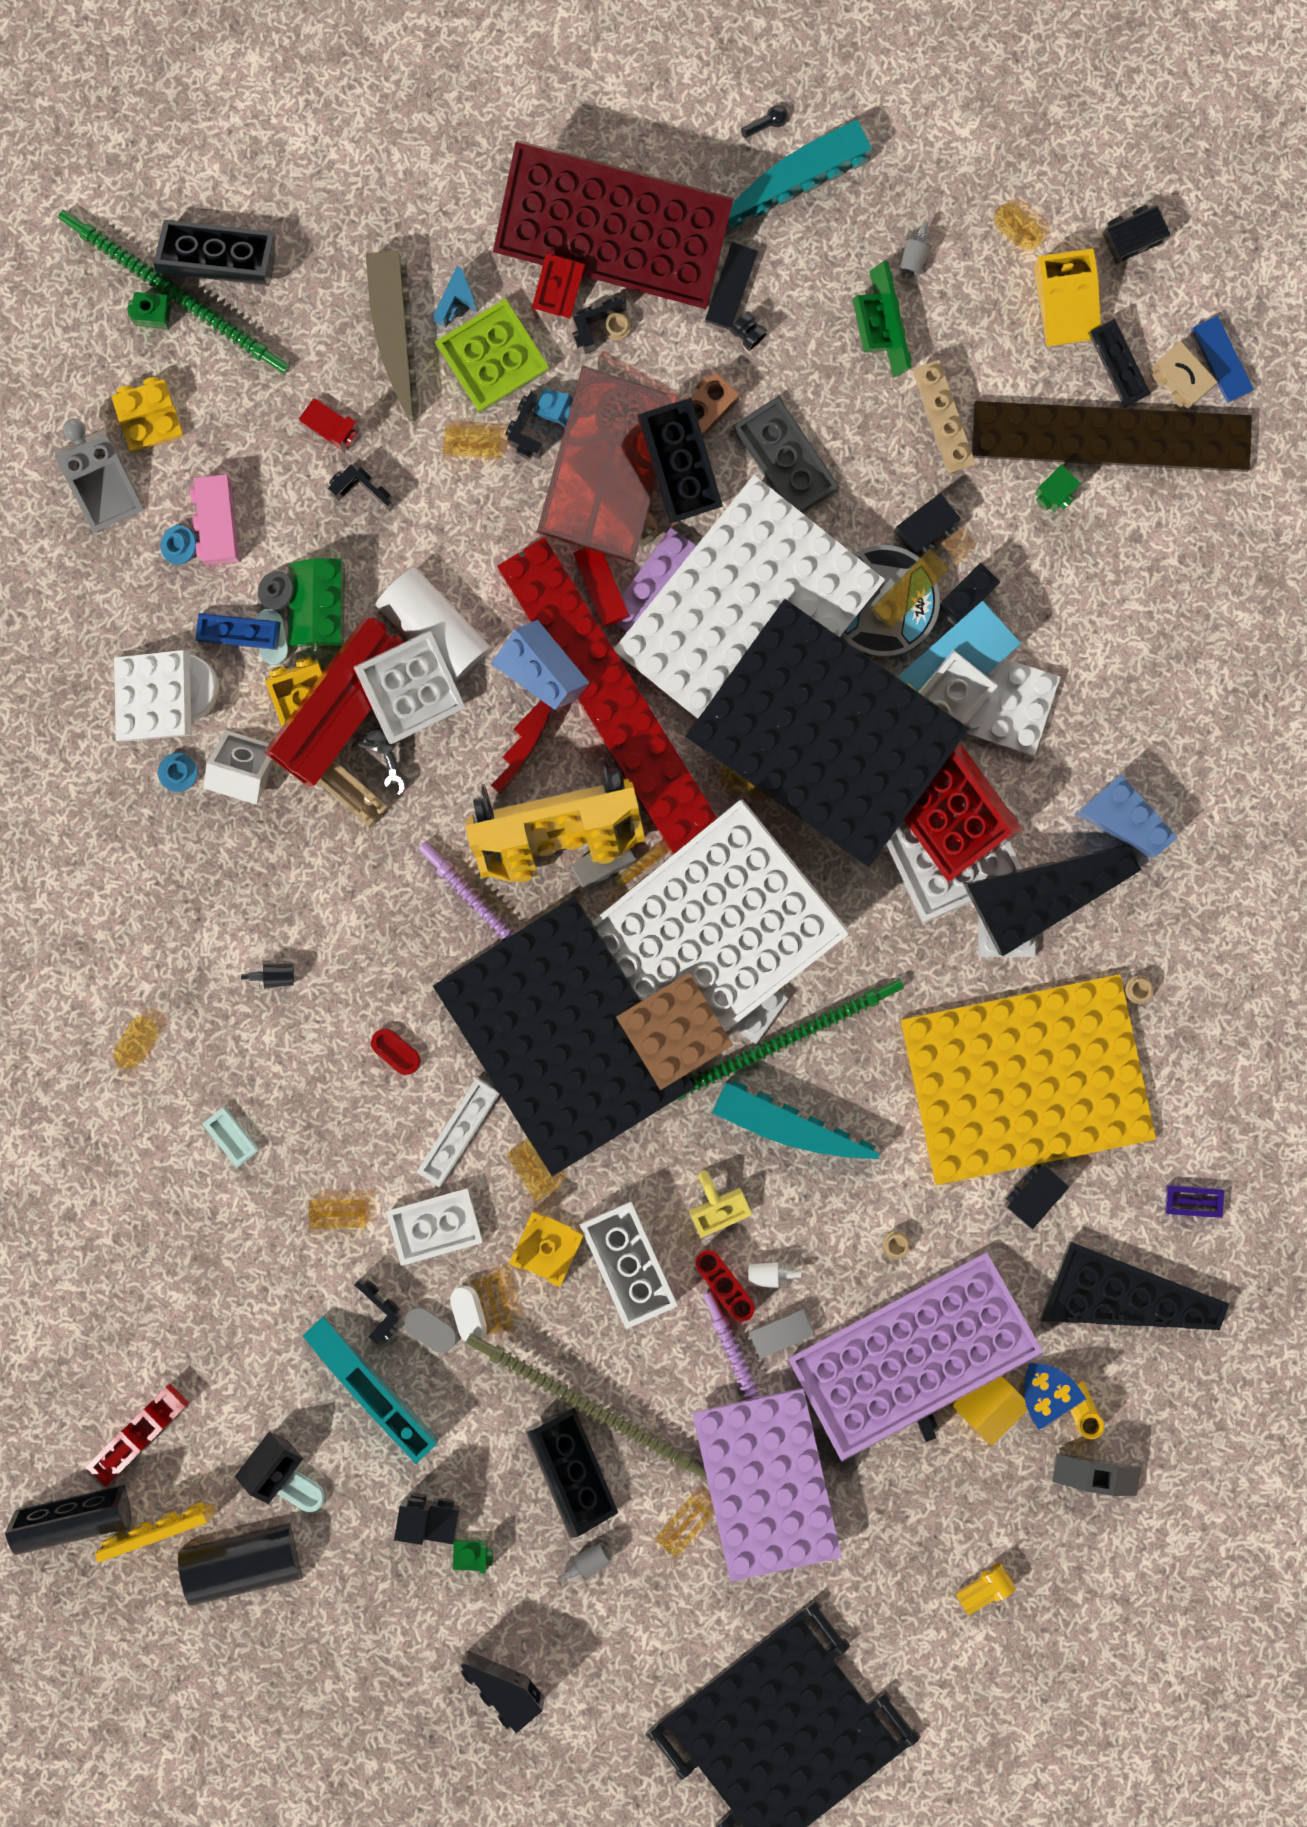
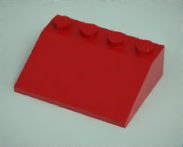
[904,743,1023,882]

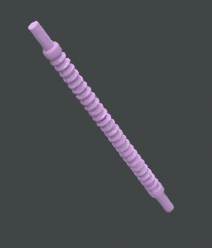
[418,841,514,941]
[703,1290,762,1400]

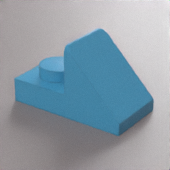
[433,266,477,327]

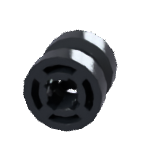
[729,311,768,351]

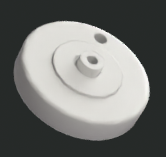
[190,655,219,722]

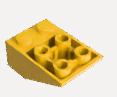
[1033,248,1101,347]

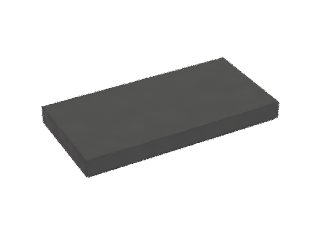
[732,396,840,513]

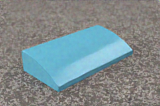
[898,601,1022,692]

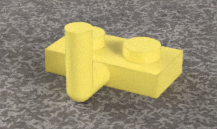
[689,1170,752,1238]

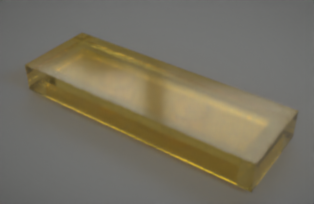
[871,549,949,628]

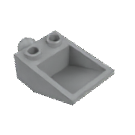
[55,418,144,533]

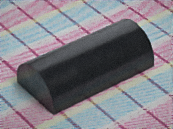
[154,219,275,286]
[637,398,723,523]
[525,1408,619,1538]
[5,1485,131,1555]
[178,1522,303,1606]

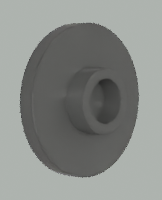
[258,571,294,610]

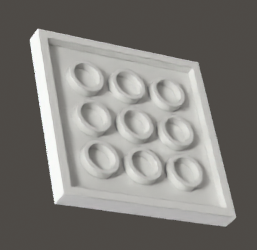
[886,821,1022,924]

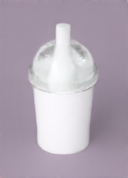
[748,1261,801,1289]

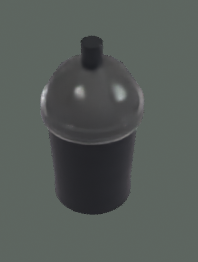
[241,962,294,990]

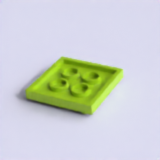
[435,298,550,414]

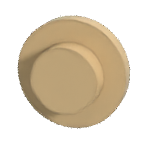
[603,312,631,341]
[1125,976,1153,1004]
[882,1231,911,1260]

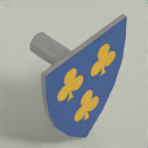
[1024,1363,1087,1431]

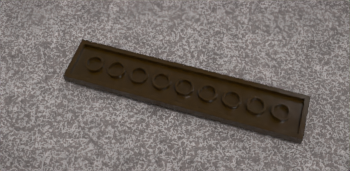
[972,401,1252,472]

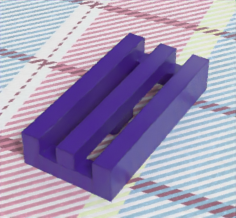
[1165,1185,1224,1218]

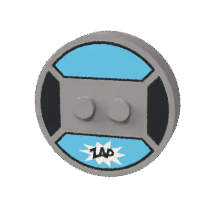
[840,545,940,659]

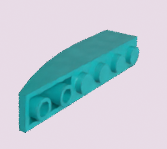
[727,119,872,229]
[711,1080,880,1159]
[302,1316,439,1464]

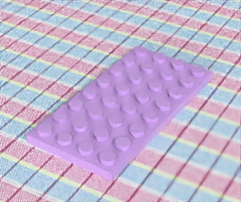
[788,1252,1043,1461]

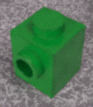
[128,292,172,330]
[1034,464,1081,512]

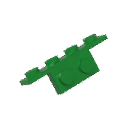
[852,261,912,377]

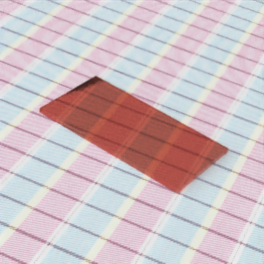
[536,365,678,563]

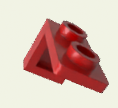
[299,398,360,452]

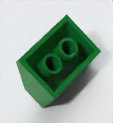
[288,558,345,647]

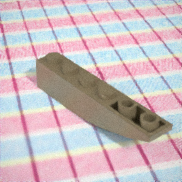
[366,250,419,422]

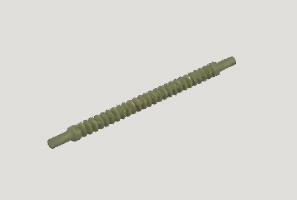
[465,1333,707,1480]

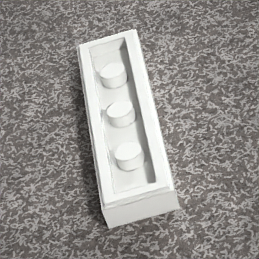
[416,1077,500,1187]

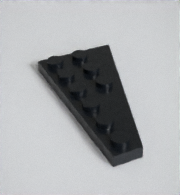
[963,845,1142,956]
[1039,1241,1229,1330]

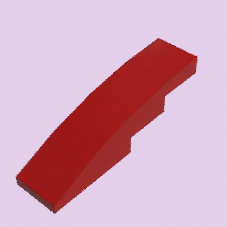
[491,700,552,795]
[86,1383,189,1487]

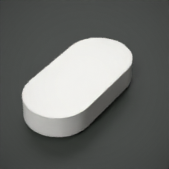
[450,1286,487,1341]

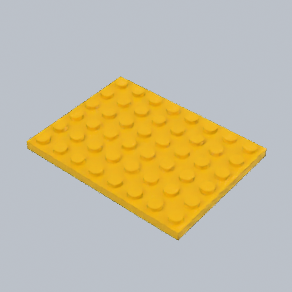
[900,974,1156,1185]

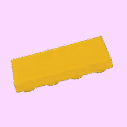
[95,1501,216,1563]

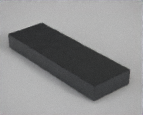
[705,242,758,330]
[1088,319,1151,407]

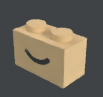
[1151,341,1217,410]

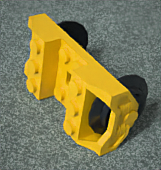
[465,757,645,883]

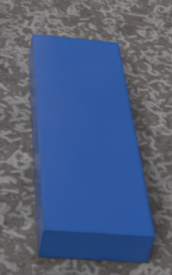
[1191,316,1254,404]
[195,613,281,650]

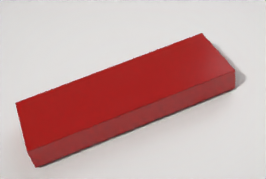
[573,541,630,628]

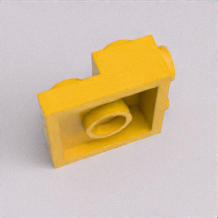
[111,377,184,453]
[265,657,323,726]

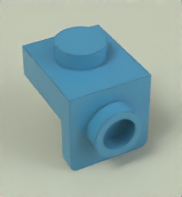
[532,388,582,430]

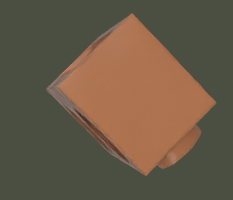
[682,372,740,438]

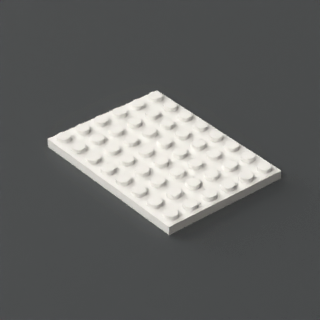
[614,475,885,719]
[592,799,850,1032]

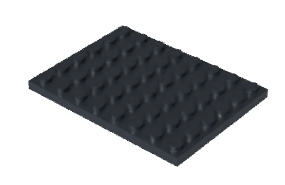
[685,598,970,868]
[433,896,695,1177]

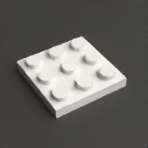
[354,631,465,744]
[114,650,192,742]
[966,659,1060,757]

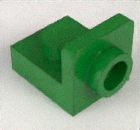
[453,1540,493,1574]

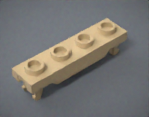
[912,360,976,475]
[318,759,389,828]

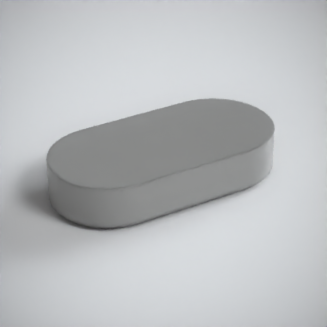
[404,1307,456,1353]

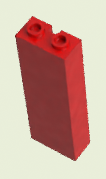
[263,617,405,787]

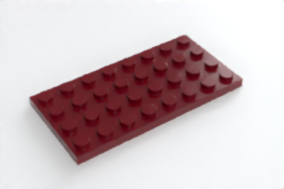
[493,140,734,309]

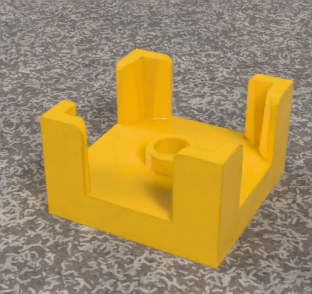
[509,1210,584,1287]

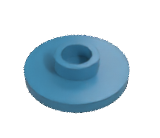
[161,525,197,565]
[158,753,198,792]

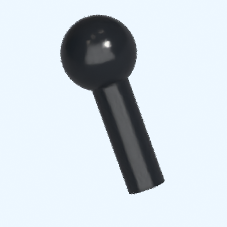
[741,105,789,138]

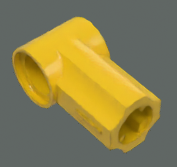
[1070,1380,1104,1439]
[955,1563,1016,1616]

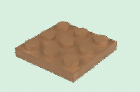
[616,973,733,1090]

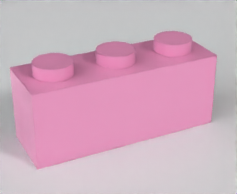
[190,474,239,566]

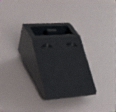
[461,1651,545,1733]

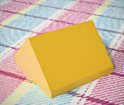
[952,1376,1028,1446]

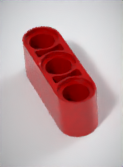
[695,1249,755,1322]

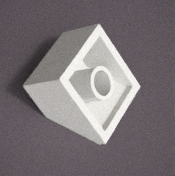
[203,730,274,805]

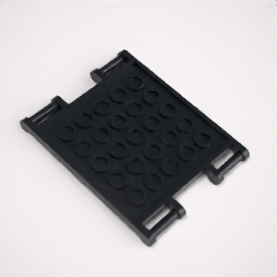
[645,1600,921,1827]

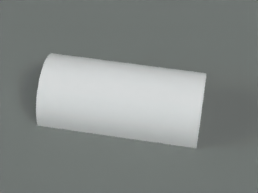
[376,567,493,684]
[580,1201,678,1329]

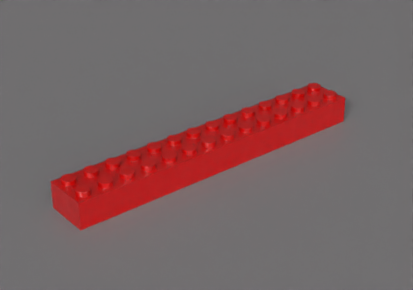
[497,537,717,855]

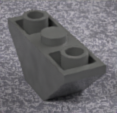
[1052,1453,1141,1496]

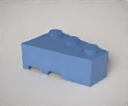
[491,620,589,710]
[1074,775,1178,859]

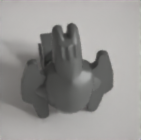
[352,728,408,794]

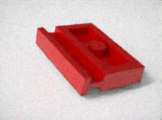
[532,252,585,319]

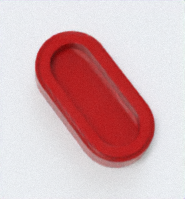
[371,1029,421,1075]

